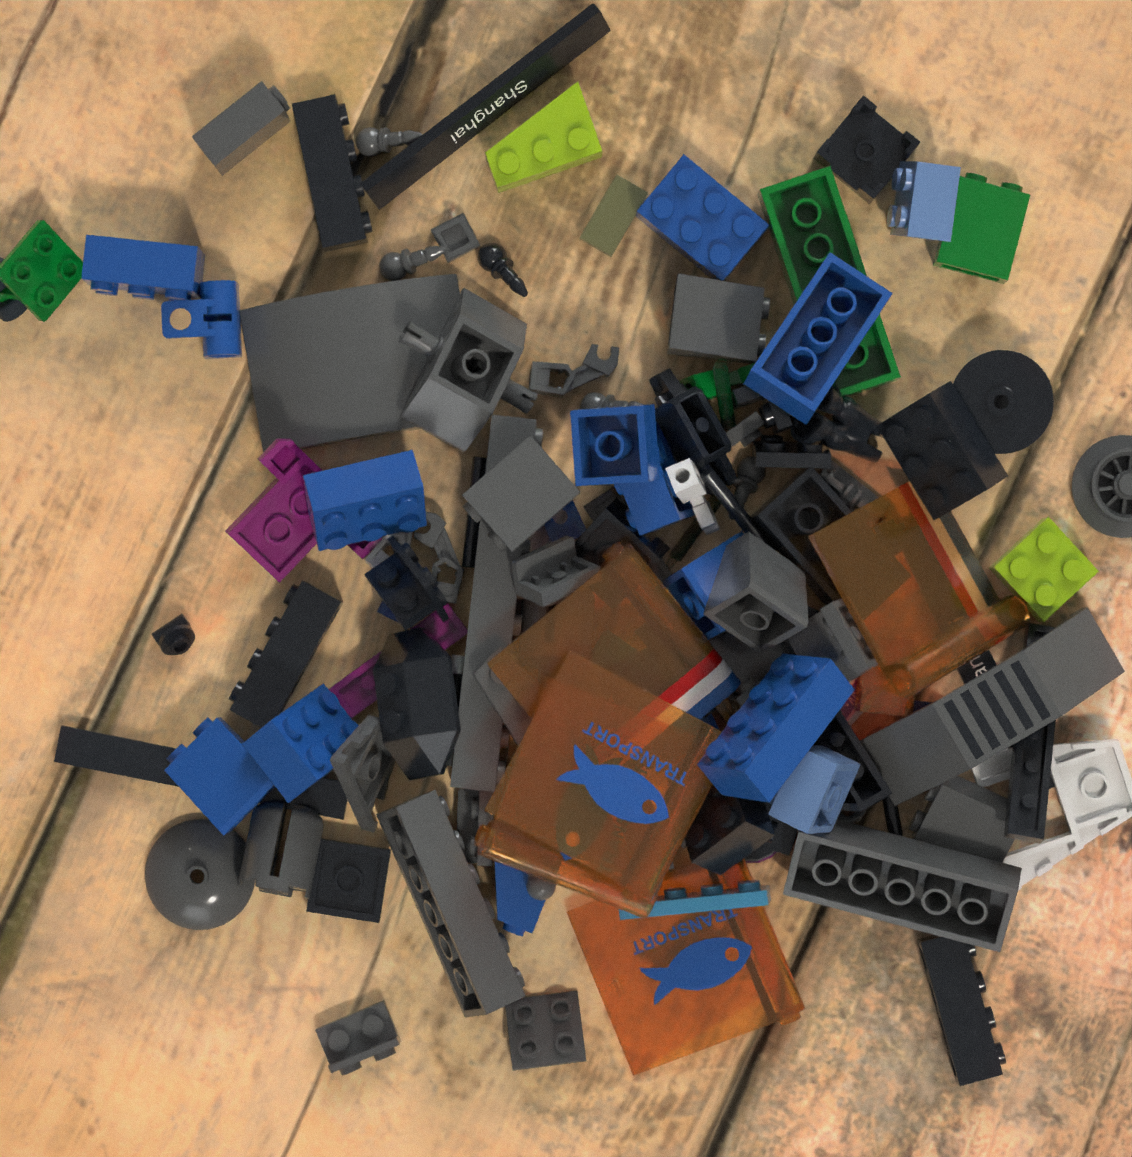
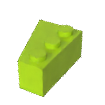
[485,82,602,193]

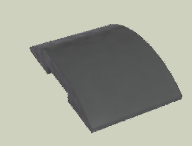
[240,274,473,452]

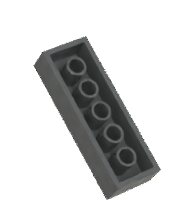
[376,790,526,1018]
[783,819,1022,952]

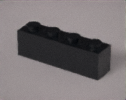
[292,94,373,252]
[229,580,343,728]
[917,935,1006,1086]

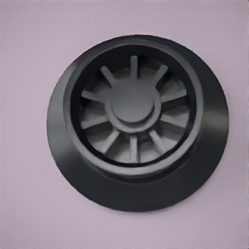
[953,350,1054,454]

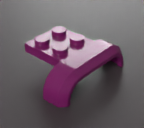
[225,438,382,583]

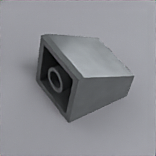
[667,274,770,364]
[703,532,809,654]

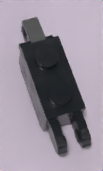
[649,368,737,496]

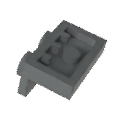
[457,789,495,866]
[315,1000,401,1075]

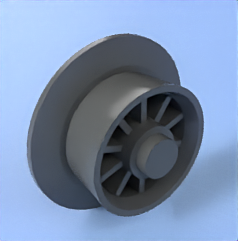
[1072,435,1132,538]

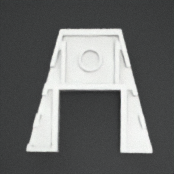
[971,739,1132,890]

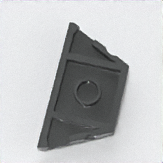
[330,715,395,833]

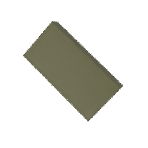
[580,174,648,257]

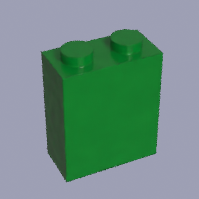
[933,173,1030,284]

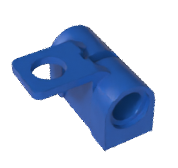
[161,280,242,359]

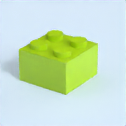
[989,517,1099,622]

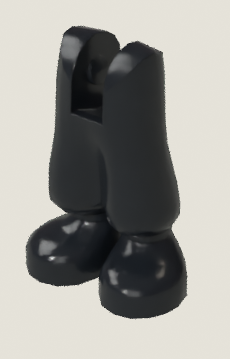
[790,382,883,462]

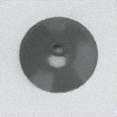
[145,819,255,930]

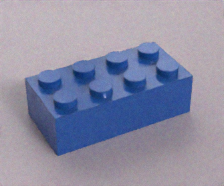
[743,252,893,425]
[697,654,855,803]

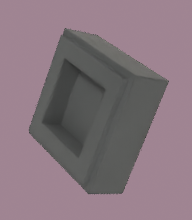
[431,213,480,263]

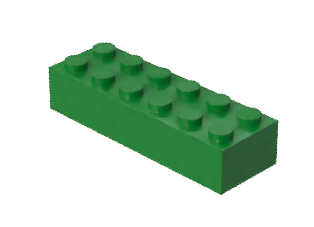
[757,166,901,397]

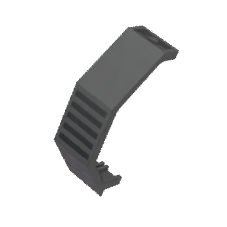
[860,607,1125,806]

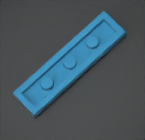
[618,880,771,920]

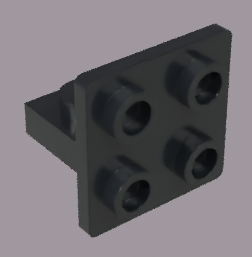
[364,535,450,631]

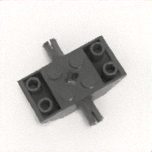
[398,288,538,452]

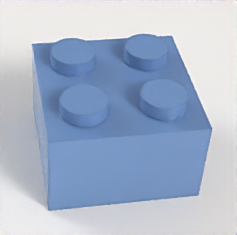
[887,161,961,242]
[768,745,861,834]

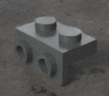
[511,535,602,607]

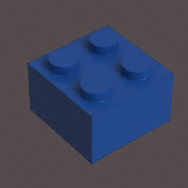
[570,404,660,486]

